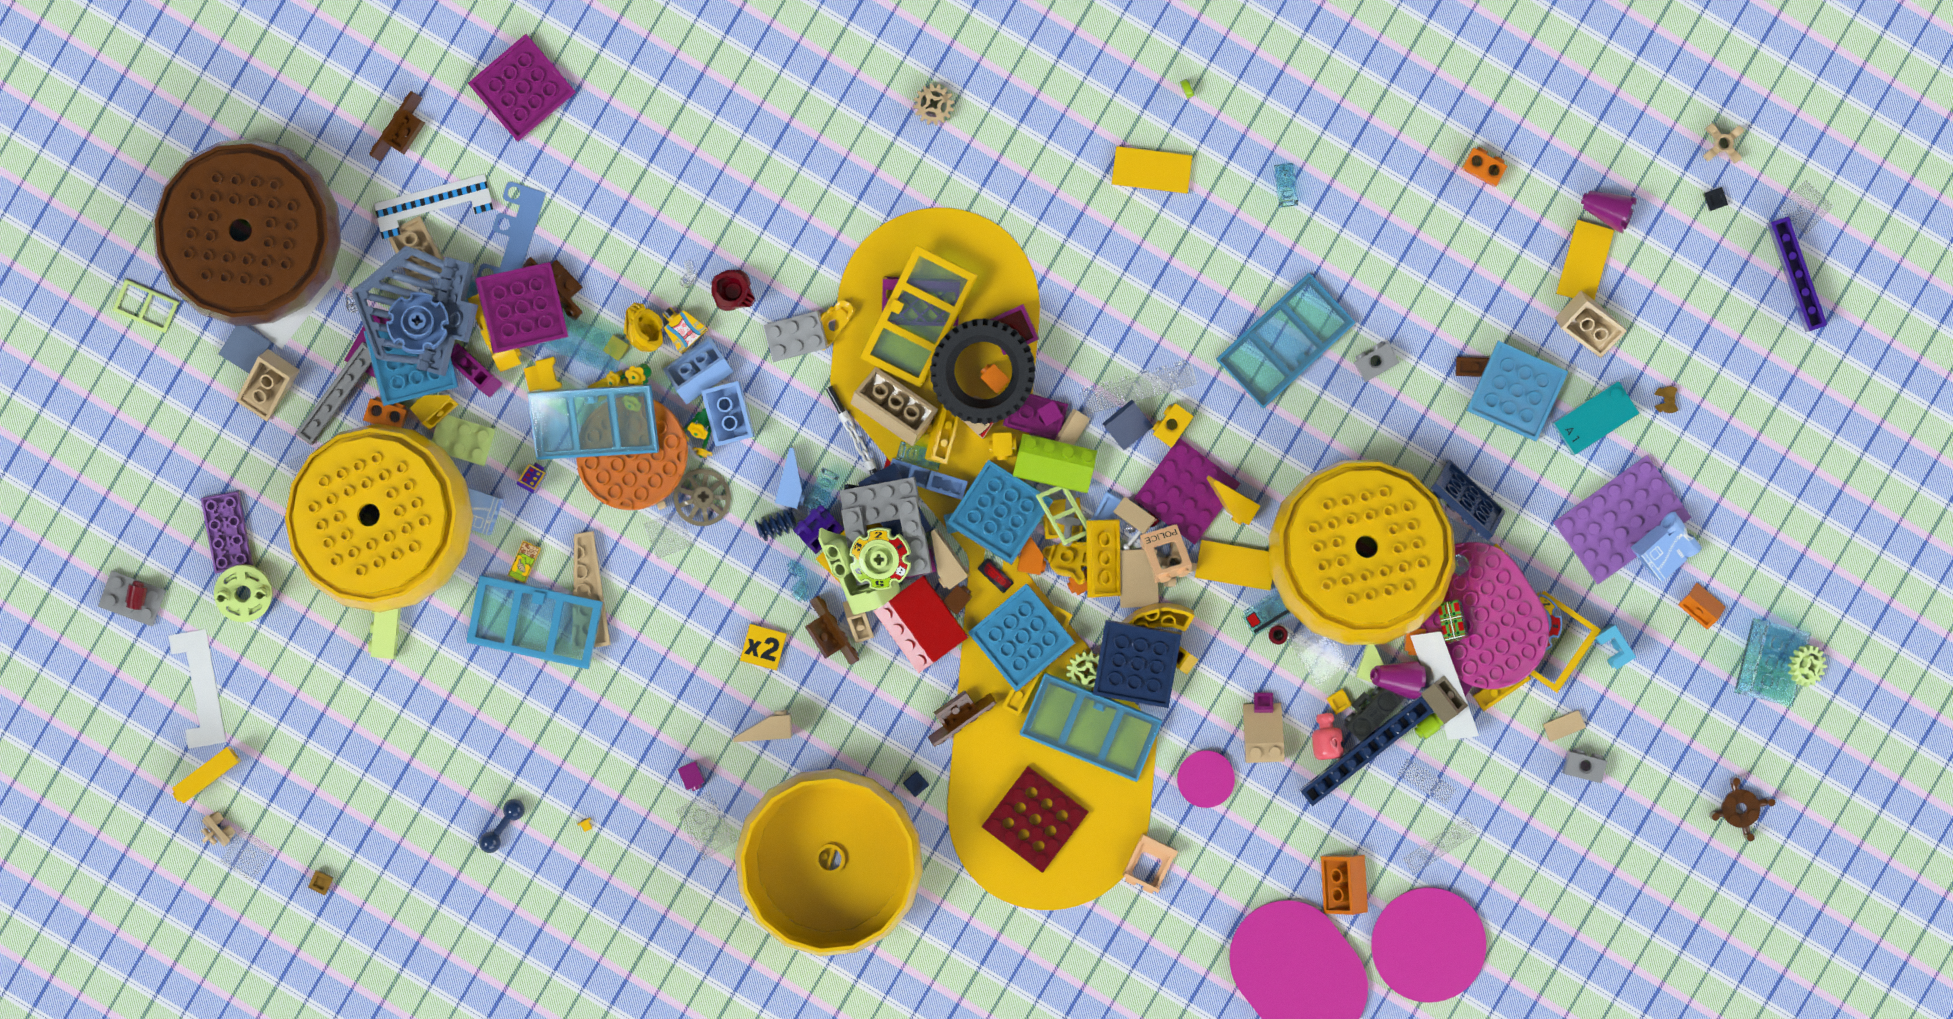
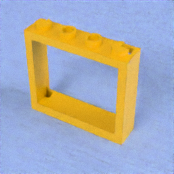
[1530,591,1601,693]

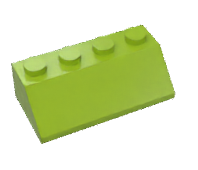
[1013,434,1098,493]

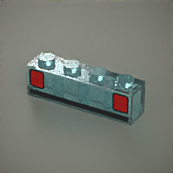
[1241,590,1291,636]

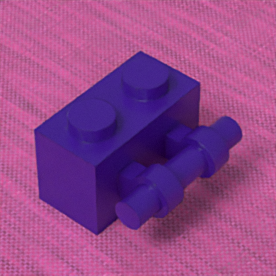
[793,504,844,554]

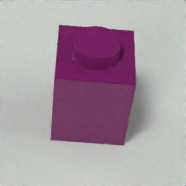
[677,760,705,791]

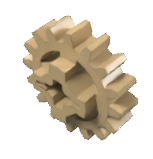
[913,84,955,126]

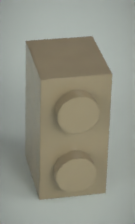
[1421,676,1468,724]

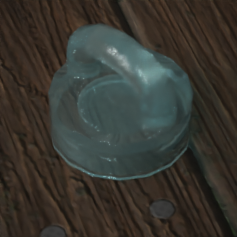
[1454,554,1470,576]

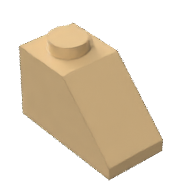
[842,601,874,643]

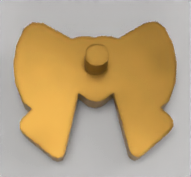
[1654,386,1678,413]

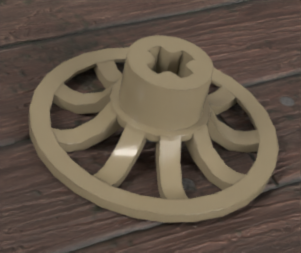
[673,469,731,526]

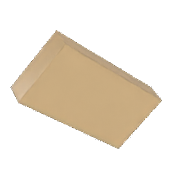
[1054,409,1090,445]
[1113,497,1156,534]
[1543,710,1586,742]

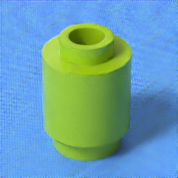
[1414,712,1444,739]

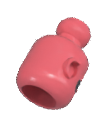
[1312,713,1344,760]

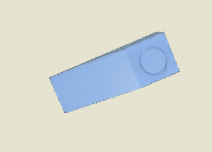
[775,447,805,509]

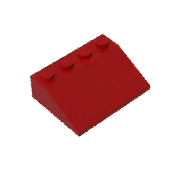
[873,575,968,674]

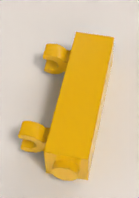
[172,746,241,804]

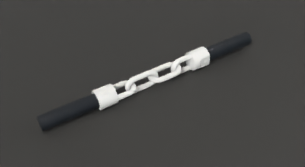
[826,386,878,475]

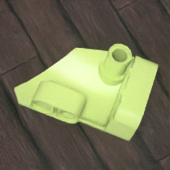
[818,528,901,615]

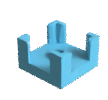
[1594,624,1636,670]

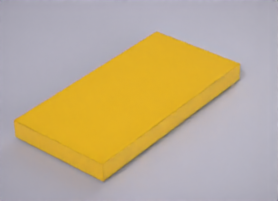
[1111,146,1192,194]
[1556,220,1614,300]
[1086,519,1121,598]
[1195,540,1272,591]

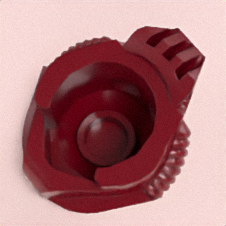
[711,270,755,311]

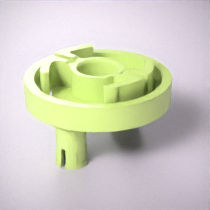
[214,564,273,622]

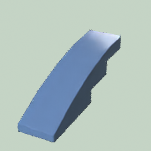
[890,458,968,500]

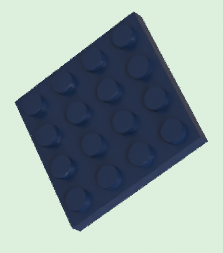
[1431,459,1506,541]
[1093,620,1182,708]

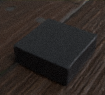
[1703,187,1728,211]

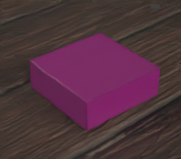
[1037,400,1063,426]
[1254,692,1274,713]

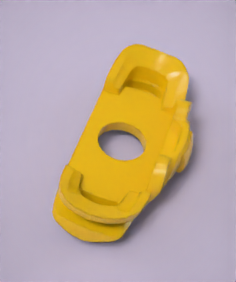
[820,300,856,351]

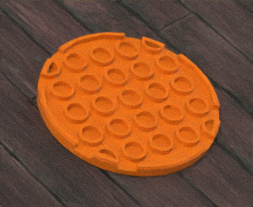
[576,395,688,510]

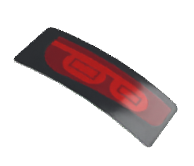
[978,558,1013,593]

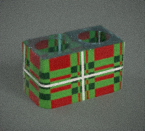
[1438,600,1469,643]

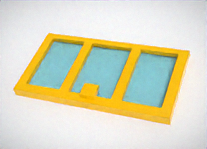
[860,245,978,388]

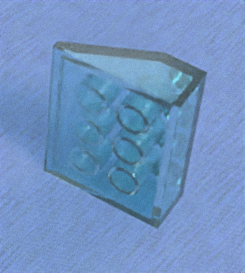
[1734,618,1811,707]

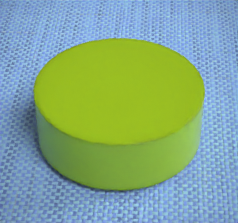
[1180,79,1194,99]

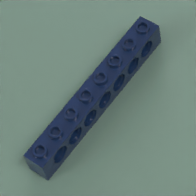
[1299,696,1434,807]

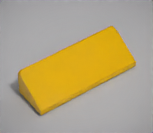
[925,404,959,465]

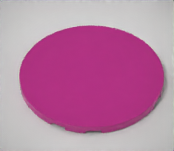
[1371,887,1486,1003]

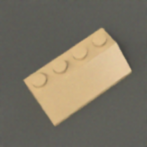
[851,367,938,446]

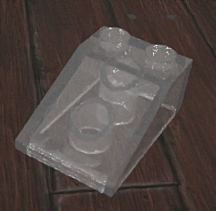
[1287,625,1350,686]
[675,790,737,861]

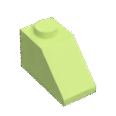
[1355,644,1384,683]

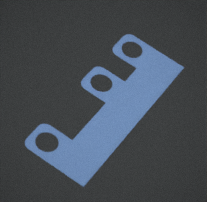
[477,182,546,278]

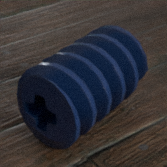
[754,507,797,541]

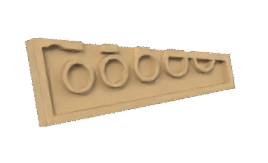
[572,531,611,651]

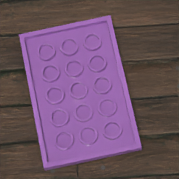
[1553,455,1692,585]

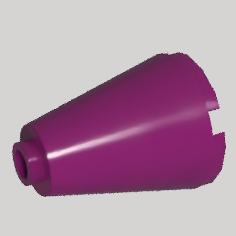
[1581,191,1637,234]
[1370,661,1426,699]

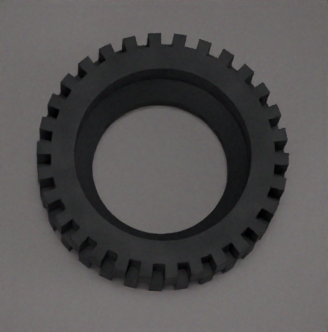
[930,318,1035,424]

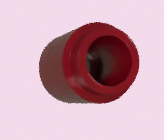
[125,581,148,610]
[1268,625,1288,645]

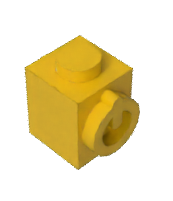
[989,433,1017,460]

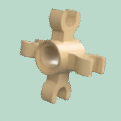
[1703,123,1744,164]
[1149,542,1197,587]

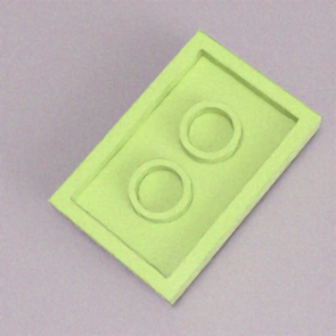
[432,415,496,466]

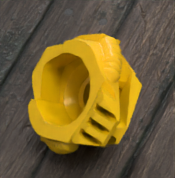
[623,302,663,352]

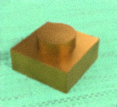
[308,870,334,895]

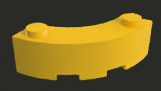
[468,294,522,372]
[1122,603,1195,632]

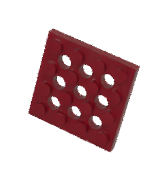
[981,766,1089,873]

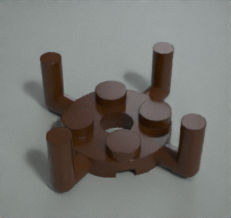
[1709,777,1776,841]

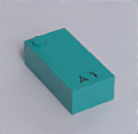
[1552,381,1639,455]

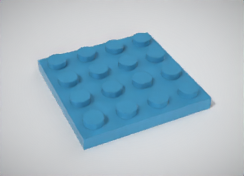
[363,325,458,406]
[1466,340,1568,442]
[947,460,1053,565]
[968,583,1076,692]

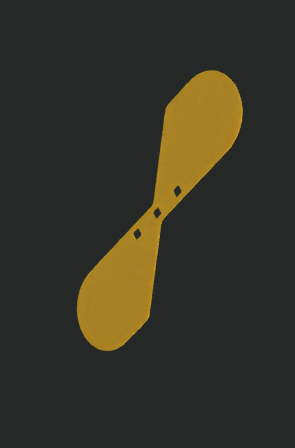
[830,208,1157,910]

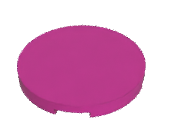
[1177,750,1235,808]

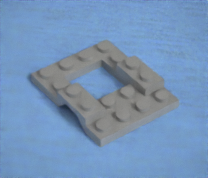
[839,477,932,586]

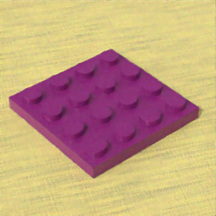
[468,34,576,142]
[475,262,569,354]
[1133,438,1241,545]

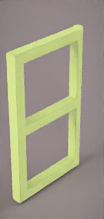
[112,279,179,333]
[1036,487,1087,545]

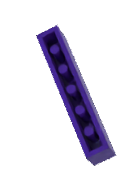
[1767,216,1827,332]

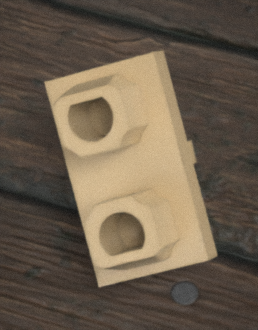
[201,811,236,847]

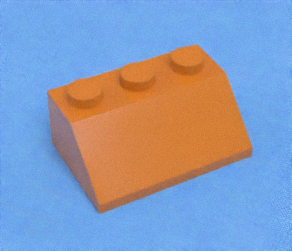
[1321,854,1368,915]

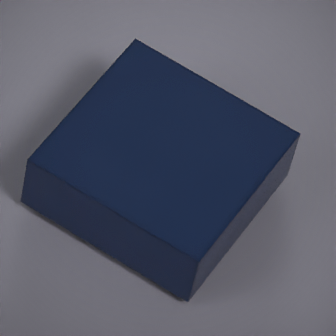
[903,771,930,797]

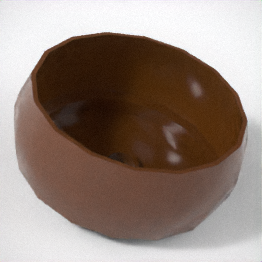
[152,138,341,326]

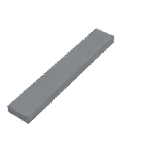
[295,342,372,445]

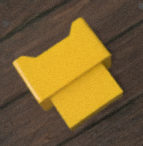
[523,356,563,392]

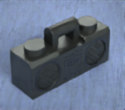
[1344,686,1402,742]

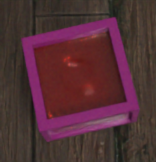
[989,304,1039,355]

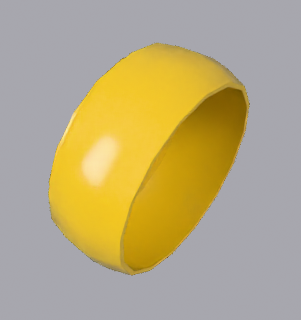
[285,424,474,613]
[1268,459,1456,645]
[735,768,923,957]

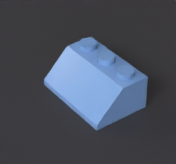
[663,336,734,404]
[701,381,755,447]

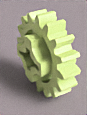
[1788,645,1827,687]
[1066,650,1100,690]

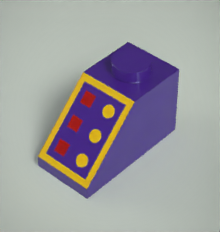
[516,462,547,493]

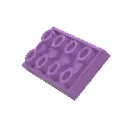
[201,491,253,574]

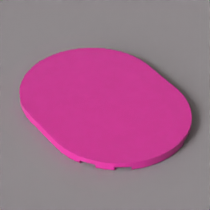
[1420,542,1549,689]
[1229,900,1368,1019]

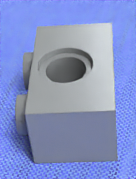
[1353,342,1399,382]
[1562,748,1607,783]

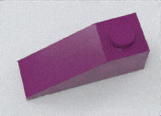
[450,343,503,398]

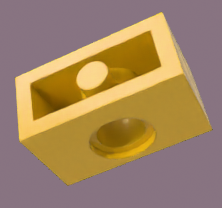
[1152,403,1194,448]

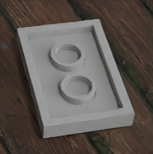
[764,311,829,362]
[98,570,166,626]

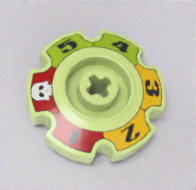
[849,527,911,590]

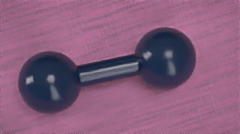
[479,799,525,853]

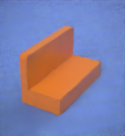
[1678,583,1725,629]

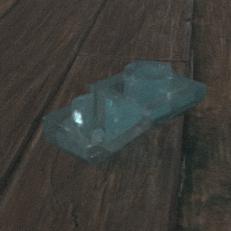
[1274,163,1298,208]
[896,441,940,471]
[804,467,840,510]
[787,559,808,602]

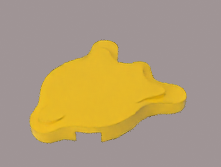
[1042,541,1087,585]

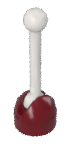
[1123,511,1160,550]

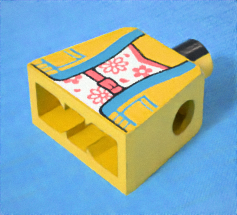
[662,307,709,354]

